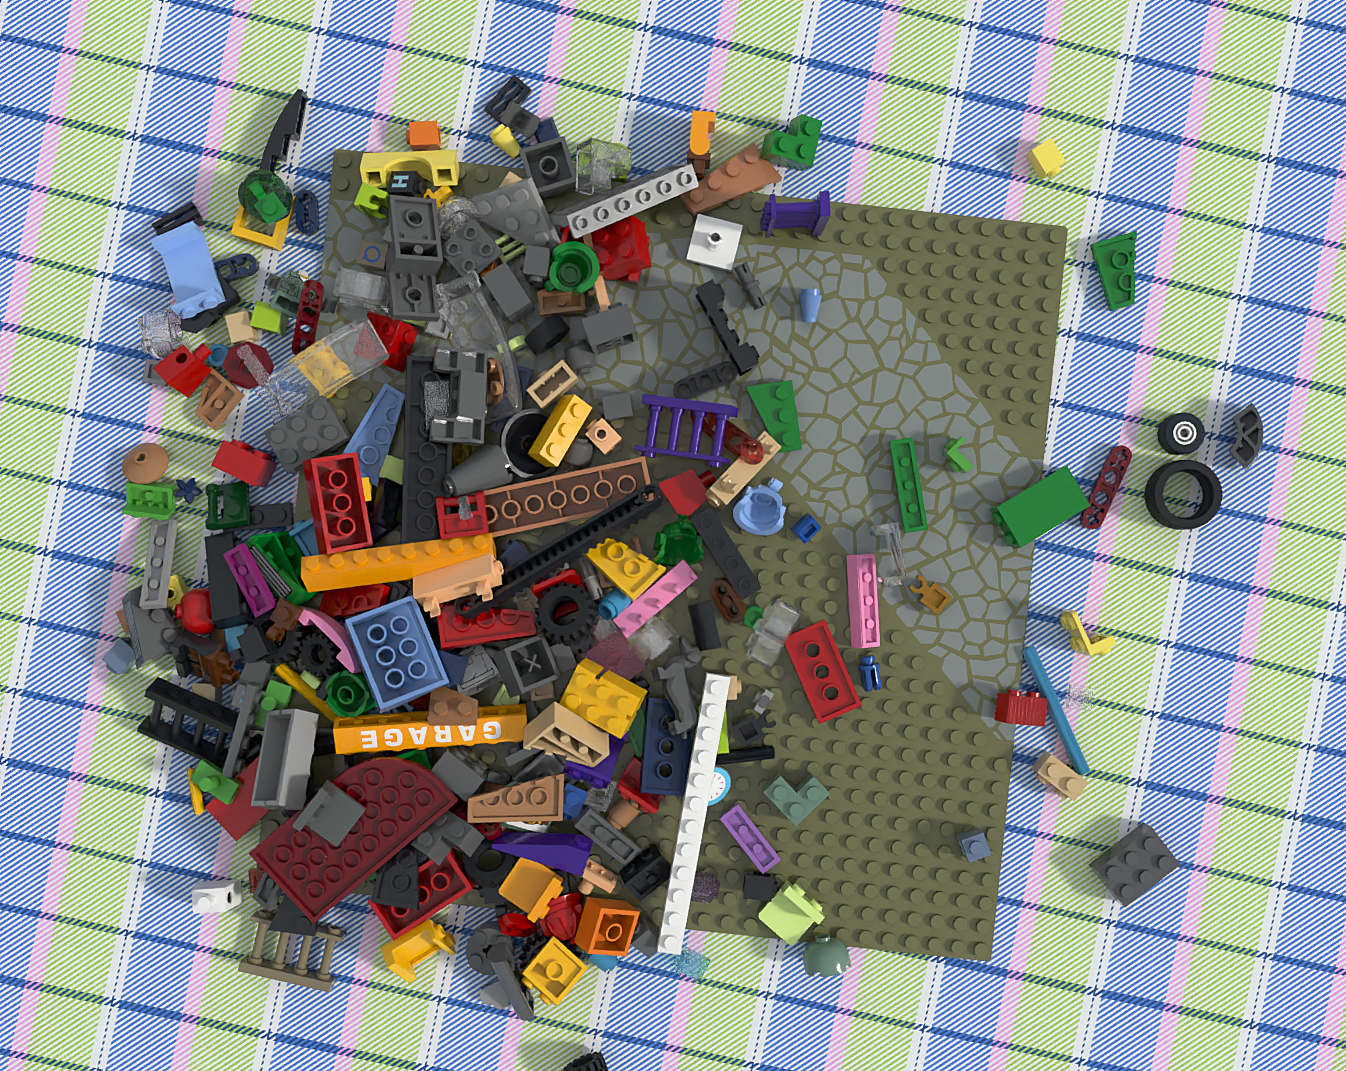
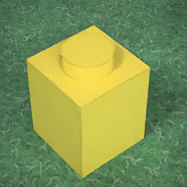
[1026,138,1066,179]

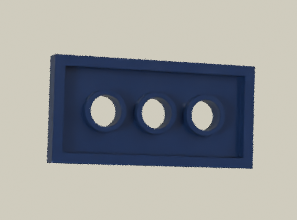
[639,697,691,796]

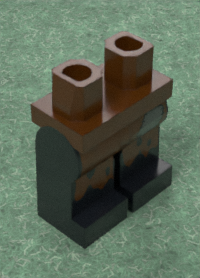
[170,630,239,688]

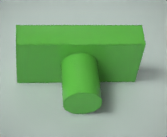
[255,680,294,728]
[190,759,243,805]

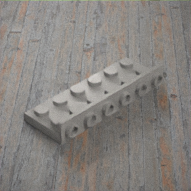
[549,163,699,238]

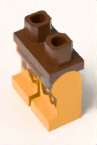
[687,110,716,180]

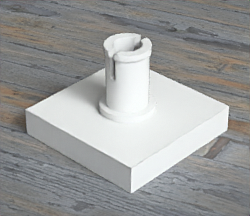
[686,214,743,272]

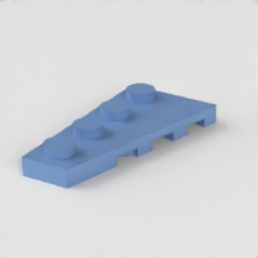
[342,383,405,487]

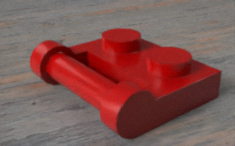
[436,491,489,539]

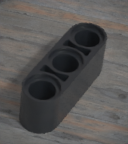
[673,361,738,400]

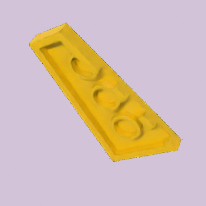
[577,520,666,602]

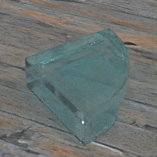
[457,495,473,520]

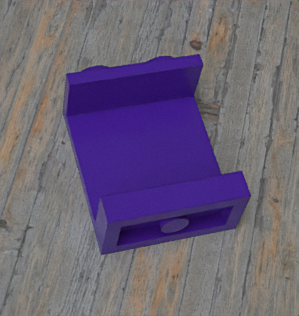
[563,720,629,789]

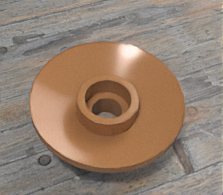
[122,443,169,484]

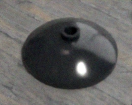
[499,408,562,479]

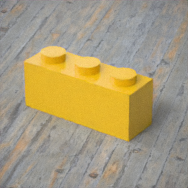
[527,394,592,467]

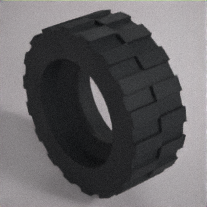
[463,838,517,888]

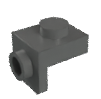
[500,101,541,139]

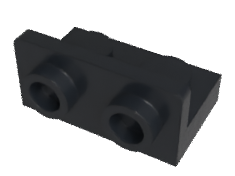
[619,844,672,901]

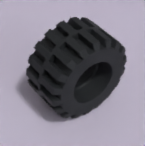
[535,582,599,646]
[247,608,313,664]

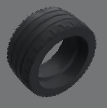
[1144,460,1223,530]

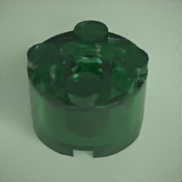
[238,170,293,223]

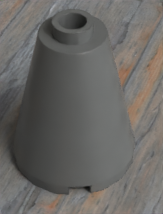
[443,441,513,496]

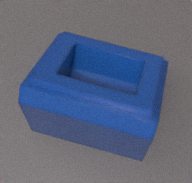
[791,513,821,544]

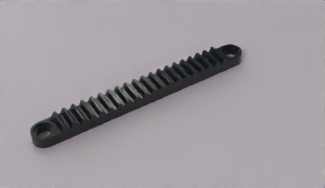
[454,484,665,620]

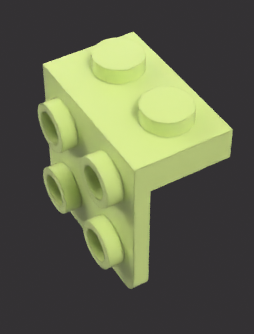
[758,880,825,945]

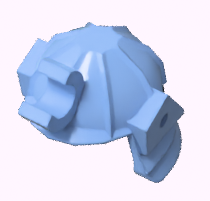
[733,477,786,535]

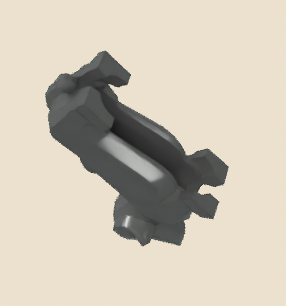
[651,636,701,739]

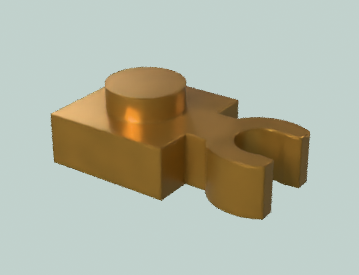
[908,575,952,615]

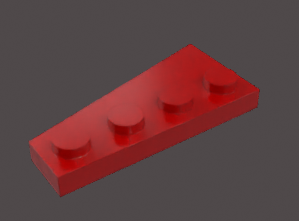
[437,603,536,650]

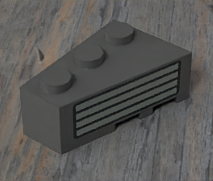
[122,585,181,670]

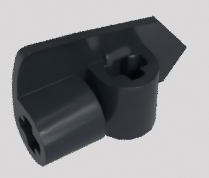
[181,267,241,334]

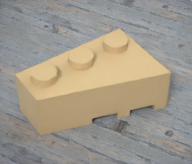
[523,701,609,767]

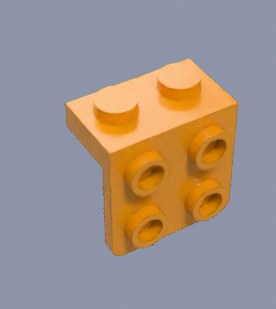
[499,857,564,923]

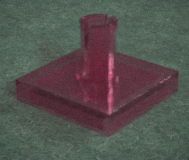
[582,629,646,680]

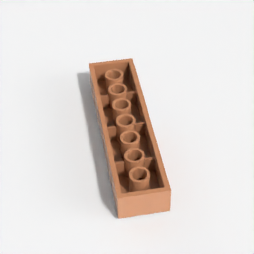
[462,456,654,537]

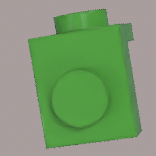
[942,436,973,474]

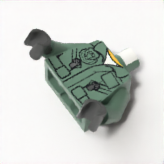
[264,270,339,318]

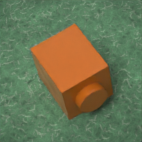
[406,121,442,151]

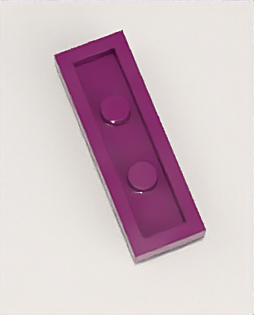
[223,543,277,618]

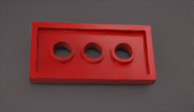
[782,619,862,724]

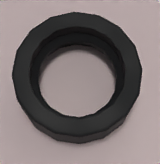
[524,314,570,355]

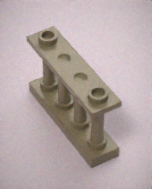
[238,909,347,992]

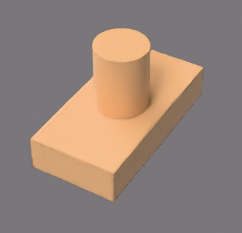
[578,858,619,895]

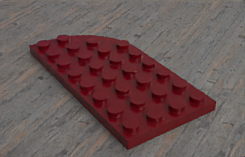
[249,757,458,924]

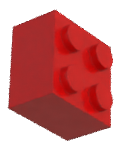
[591,215,651,281]
[211,439,278,488]

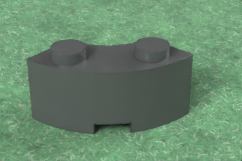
[1229,403,1264,471]

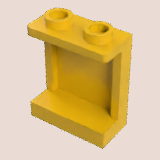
[381,919,457,983]

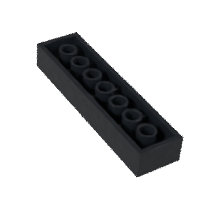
[400,355,452,544]

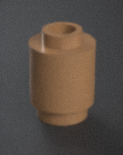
[606,797,641,830]

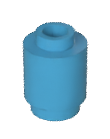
[597,587,631,620]
[584,951,619,972]

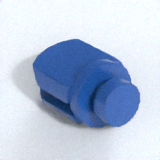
[858,655,881,692]

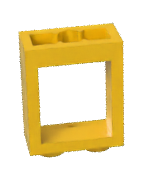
[231,179,295,252]

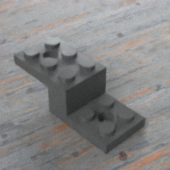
[385,195,443,322]

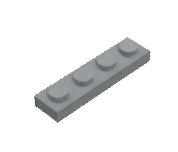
[139,519,178,610]

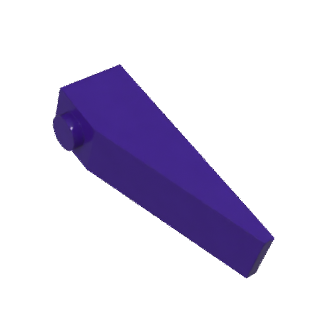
[491,832,594,876]

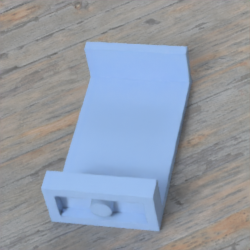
[150,221,226,319]

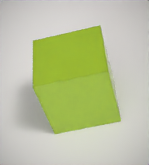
[250,300,290,336]

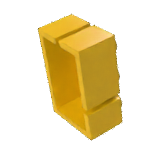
[559,658,647,739]

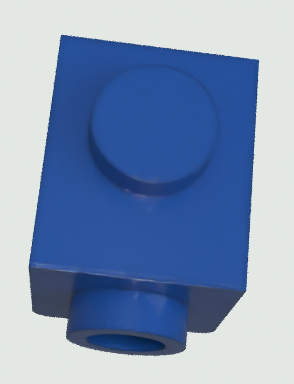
[563,783,588,821]

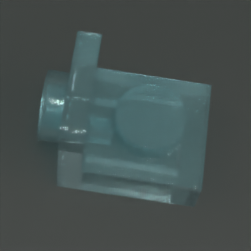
[673,947,710,982]

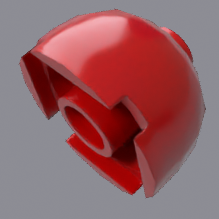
[175,588,214,634]

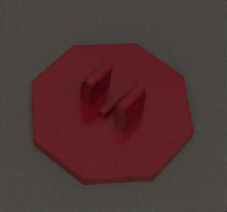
[223,341,274,390]

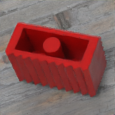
[994,689,1048,727]

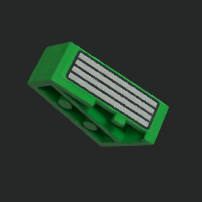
[246,531,318,606]

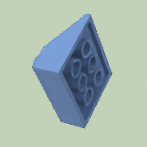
[345,595,449,714]

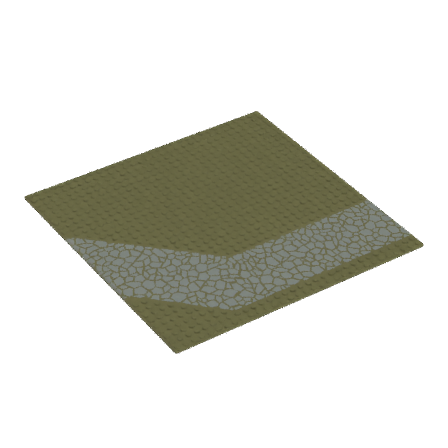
[255,149,1068,961]

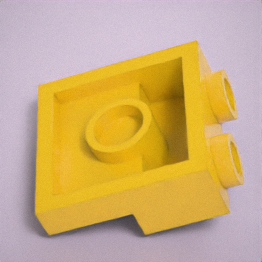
[520,936,588,1006]

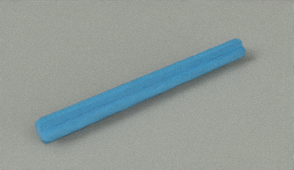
[1022,646,1090,775]

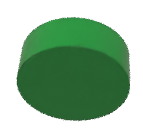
[743,606,766,629]

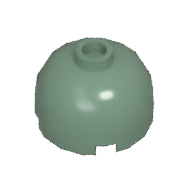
[803,934,851,977]

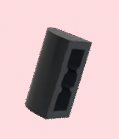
[688,600,721,651]

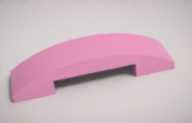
[298,606,362,673]

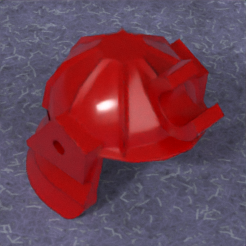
[539,892,584,944]

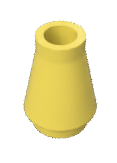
[489,123,522,159]

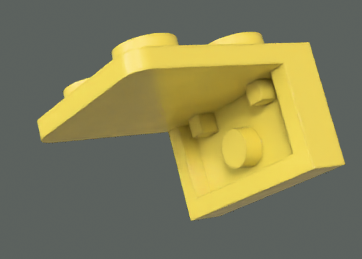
[1060,609,1117,656]

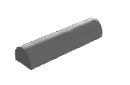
[487,942,535,1021]

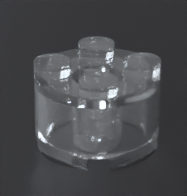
[137,308,189,359]
[626,615,680,668]

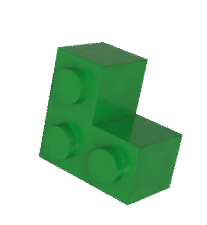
[760,114,823,171]

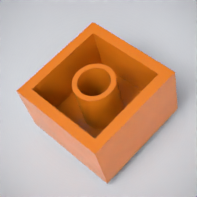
[574,897,640,956]

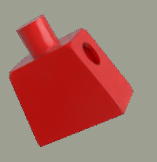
[153,342,213,398]
[658,469,717,516]

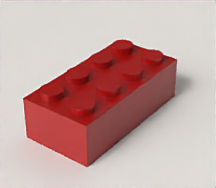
[302,452,373,554]
[368,847,475,941]

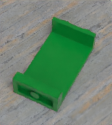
[990,465,1090,549]

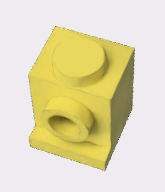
[166,574,188,611]

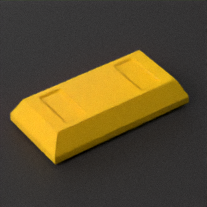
[186,767,204,815]

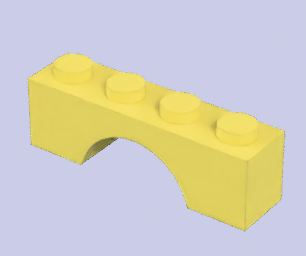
[360,150,460,188]

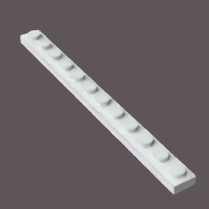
[656,672,731,955]

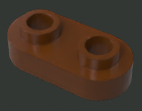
[710,578,746,623]

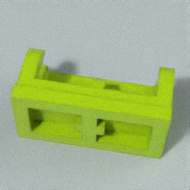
[354,182,389,219]

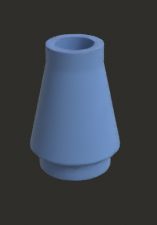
[799,289,822,322]

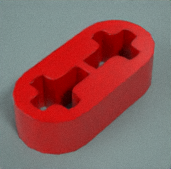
[498,913,538,937]

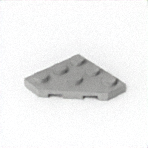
[471,177,561,248]

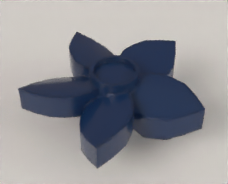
[174,478,203,504]

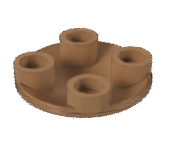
[486,357,504,405]

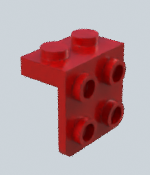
[353,312,419,373]
[531,569,587,621]
[616,756,665,814]

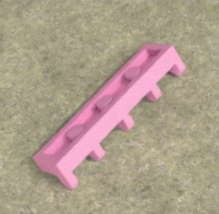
[613,559,699,638]

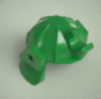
[543,241,600,296]
[653,514,705,566]

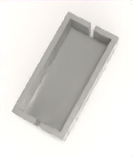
[251,709,319,810]

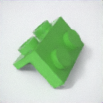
[122,480,176,521]

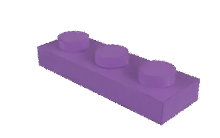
[719,803,781,874]

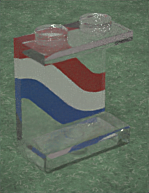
[868,522,907,586]

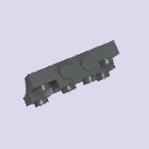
[429,346,488,446]

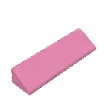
[846,554,880,648]

